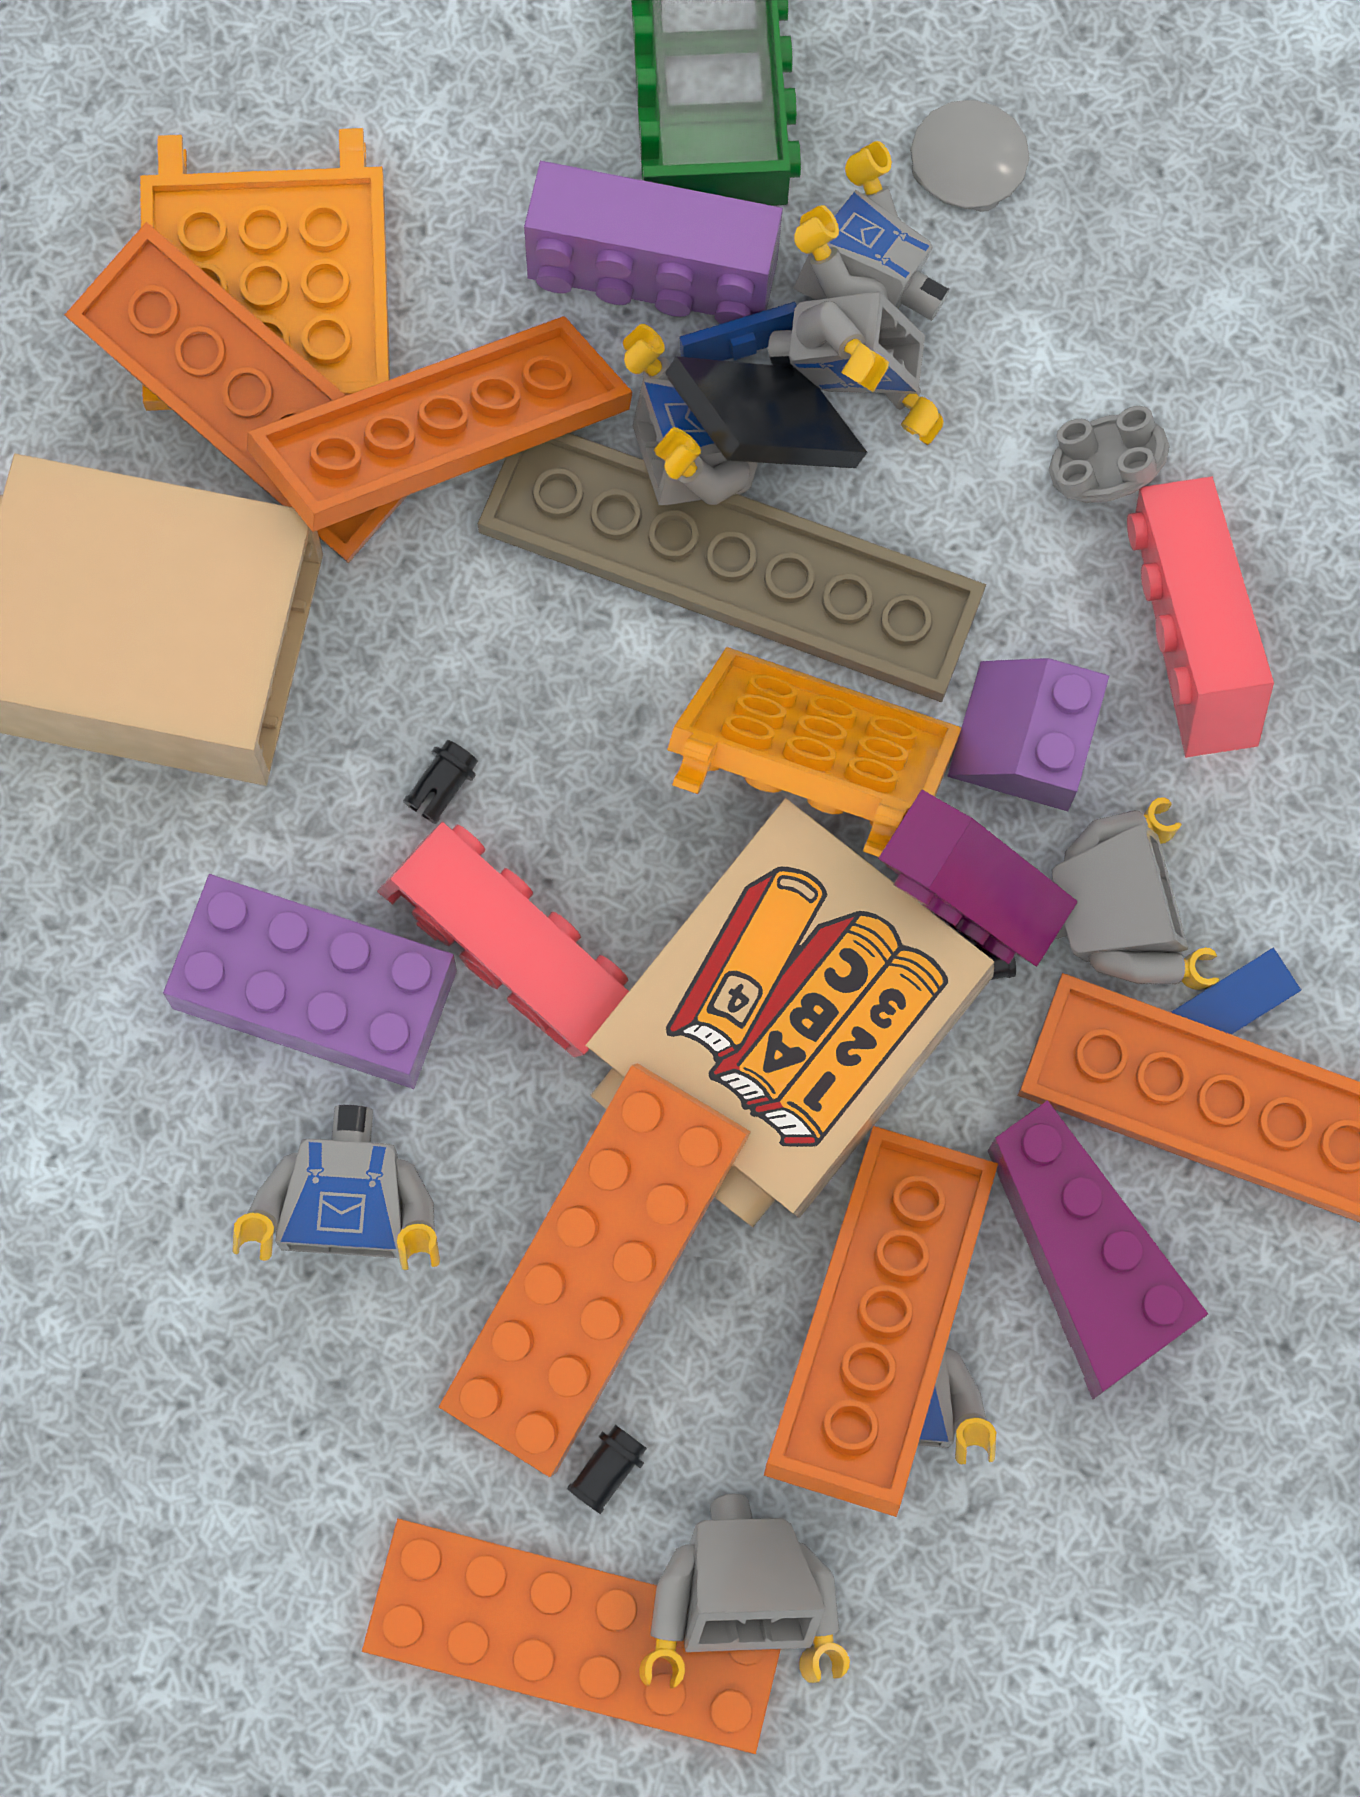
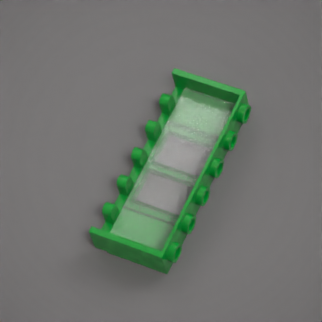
[631,0,801,206]

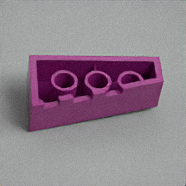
[878,790,1078,967]
[988,1100,1208,1399]

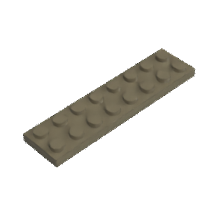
[478,433,986,702]

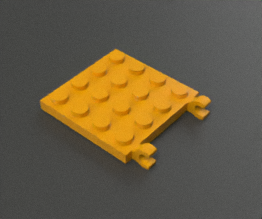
[140,128,390,411]
[667,647,962,857]

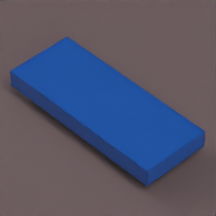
[679,301,797,361]
[1171,947,1301,1035]

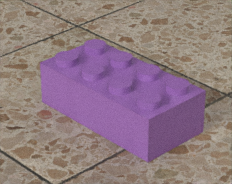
[524,160,783,324]
[163,874,457,1089]

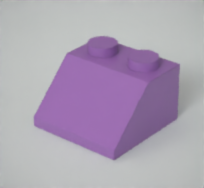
[947,658,1110,812]

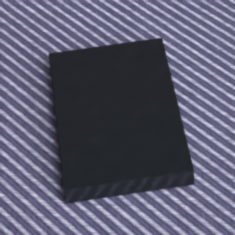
[665,356,868,468]

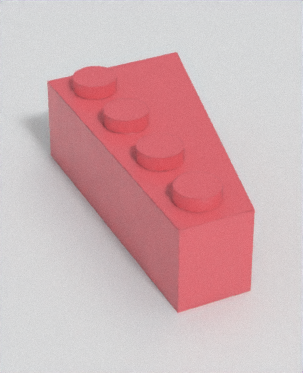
[1127,476,1274,758]
[377,822,629,1058]

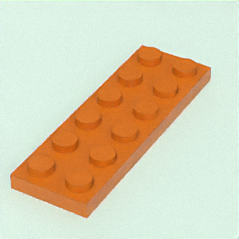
[64,222,408,563]
[247,316,633,532]
[1017,973,1360,1223]
[439,1063,751,1477]
[764,1126,998,1517]
[361,1518,781,1754]

